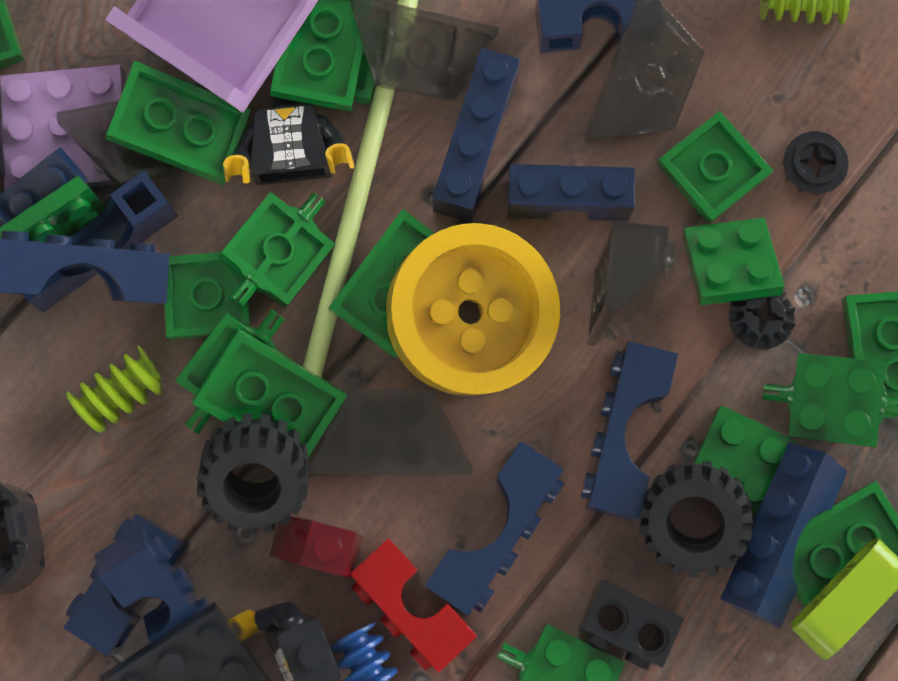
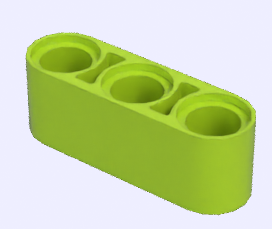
[790,538,898,660]

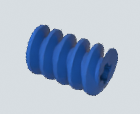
[330,622,398,681]

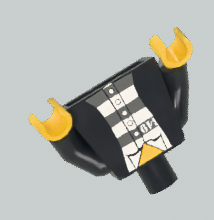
[223,96,354,186]
[228,602,341,681]

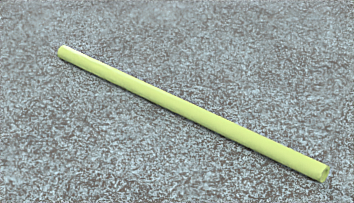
[303,0,418,377]

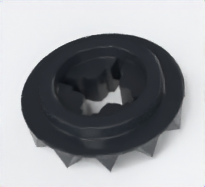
[782,131,849,196]
[729,292,796,350]

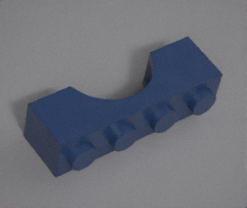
[432,48,520,223]
[23,171,178,312]
[0,231,170,304]
[580,341,678,522]
[425,441,565,616]
[720,442,848,629]

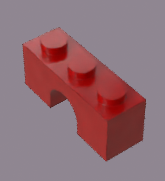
[350,538,477,673]

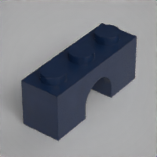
[535,0,663,53]
[507,164,635,221]
[63,514,188,656]
[95,526,210,643]

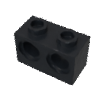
[578,580,684,671]

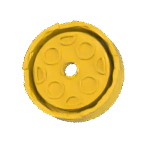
[386,223,560,396]

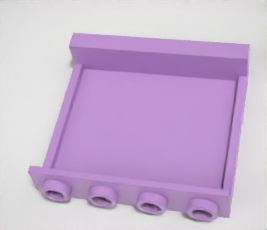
[105,0,318,113]

